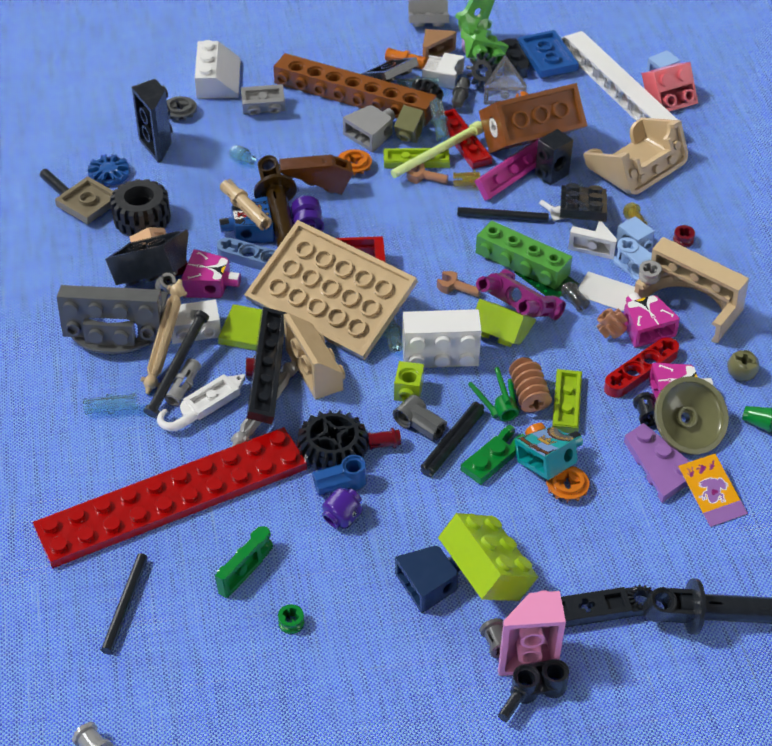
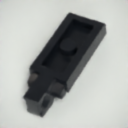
[501,38,530,79]

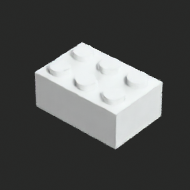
[402,309,481,368]

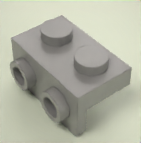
[408,0,449,27]
[241,84,285,115]

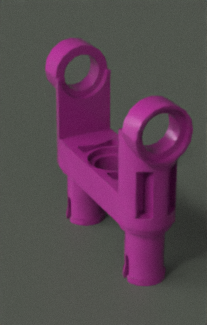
[476,269,566,321]

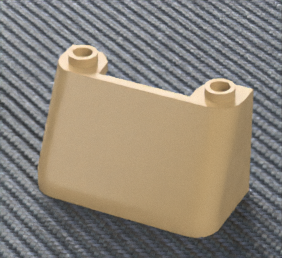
[583,118,688,195]

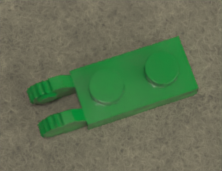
[460,425,524,485]
[215,526,273,598]

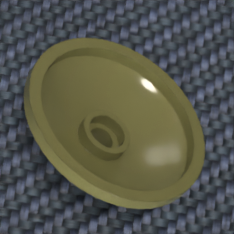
[654,376,729,455]

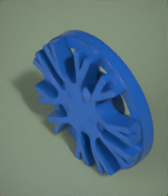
[88,154,130,186]

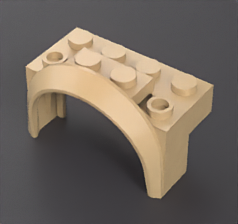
[634,237,749,343]

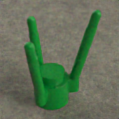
[468,367,520,422]

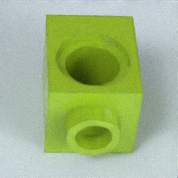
[394,361,424,402]

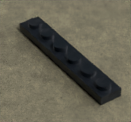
[246,307,287,424]

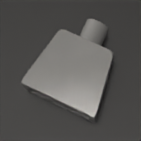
[343,105,395,152]

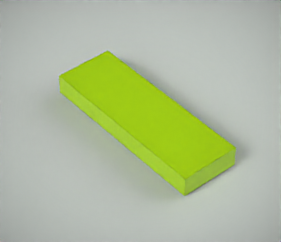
[383,148,450,169]
[552,369,582,433]

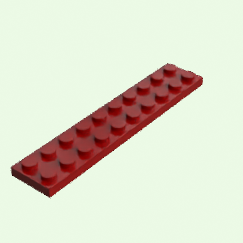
[33,427,307,569]

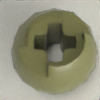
[727,350,760,382]

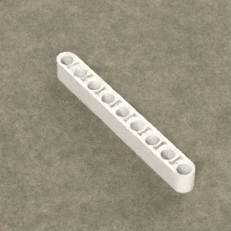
[562,31,678,121]

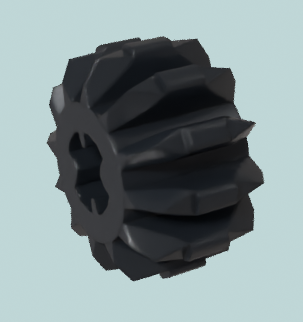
[466,52,502,88]

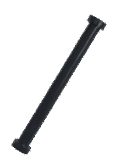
[143,310,209,418]

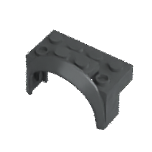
[57,285,168,355]

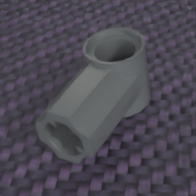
[393,395,447,441]

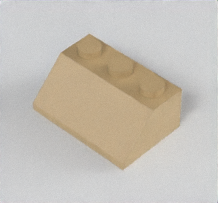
[284,313,346,400]

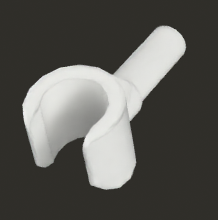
[539,200,564,221]

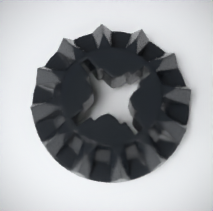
[411,79,444,103]

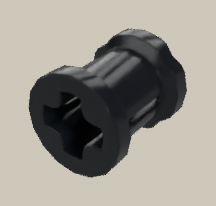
[632,392,656,426]

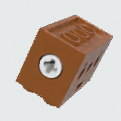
[479,83,587,153]

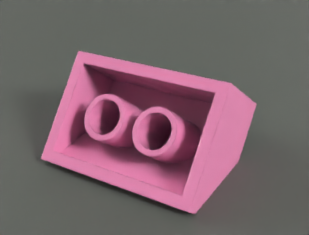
[498,590,566,676]

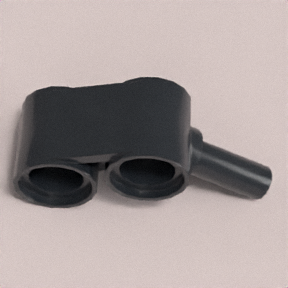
[498,659,569,722]

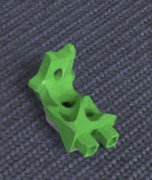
[455,0,509,65]

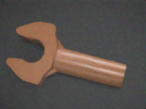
[406,163,449,184]
[437,271,481,297]

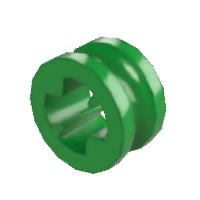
[278,604,304,634]

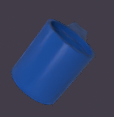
[312,455,367,495]

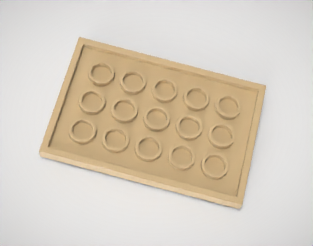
[244,220,418,360]

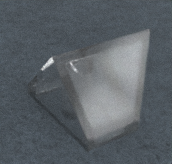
[483,55,527,105]

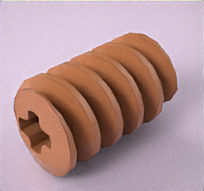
[509,357,552,413]

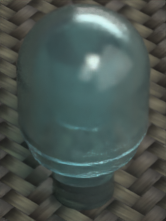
[229,145,256,165]

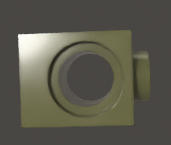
[394,105,426,143]

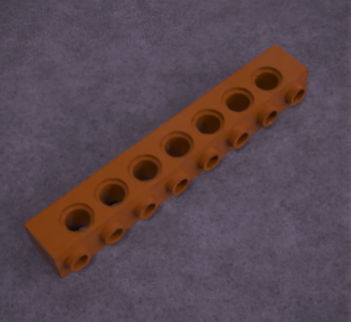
[273,53,436,127]

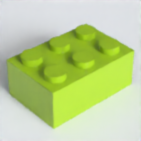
[438,513,538,601]

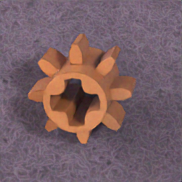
[596,308,628,339]

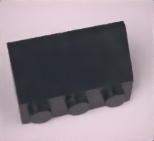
[131,78,173,163]
[105,229,189,286]

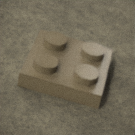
[55,176,113,224]

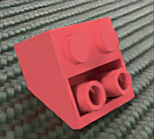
[642,62,698,112]

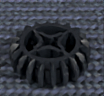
[297,409,368,471]

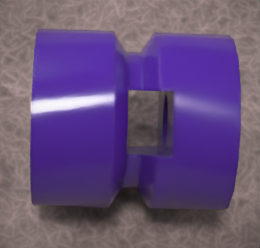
[291,196,324,232]

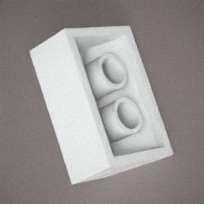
[195,40,240,99]

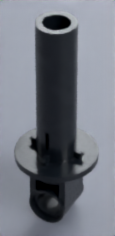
[642,578,772,635]

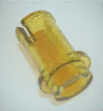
[453,170,480,188]
[623,202,647,225]

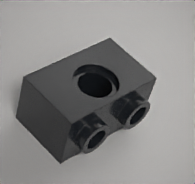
[535,129,573,185]

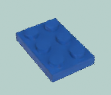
[517,30,579,78]

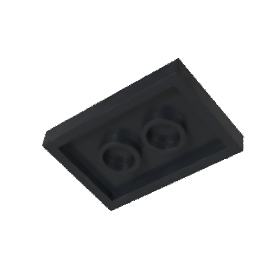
[560,183,607,222]

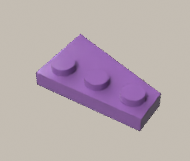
[624,423,690,503]

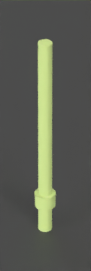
[391,121,484,178]

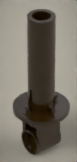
[254,155,297,248]

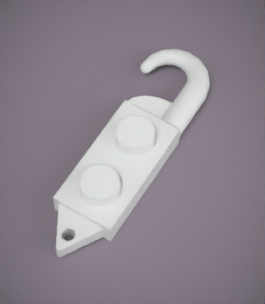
[157,374,245,431]

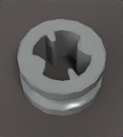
[639,260,662,285]

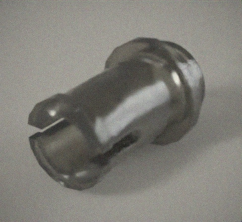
[561,282,590,312]

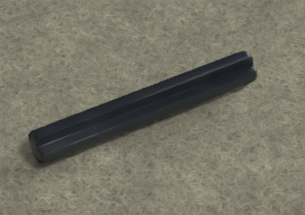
[421,401,485,477]

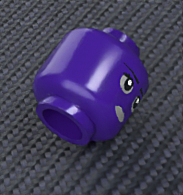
[322,488,363,529]

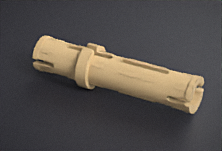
[220,179,272,231]

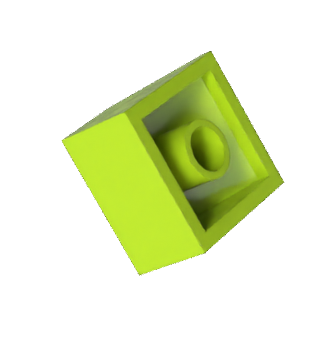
[476,299,536,347]

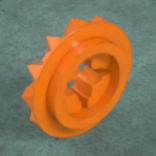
[338,149,372,176]
[546,466,589,503]

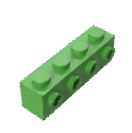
[475,220,572,289]

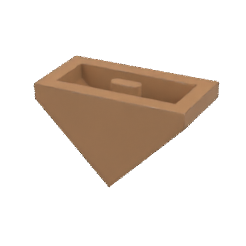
[423,29,456,61]

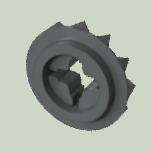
[167,96,197,121]

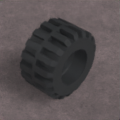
[110,179,171,236]

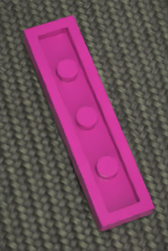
[475,140,538,200]

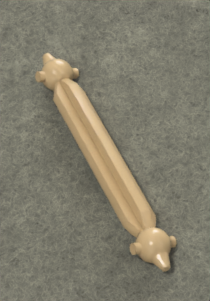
[140,279,187,395]

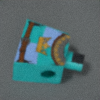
[515,427,583,480]

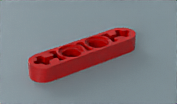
[604,337,679,398]

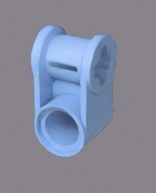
[613,237,652,280]

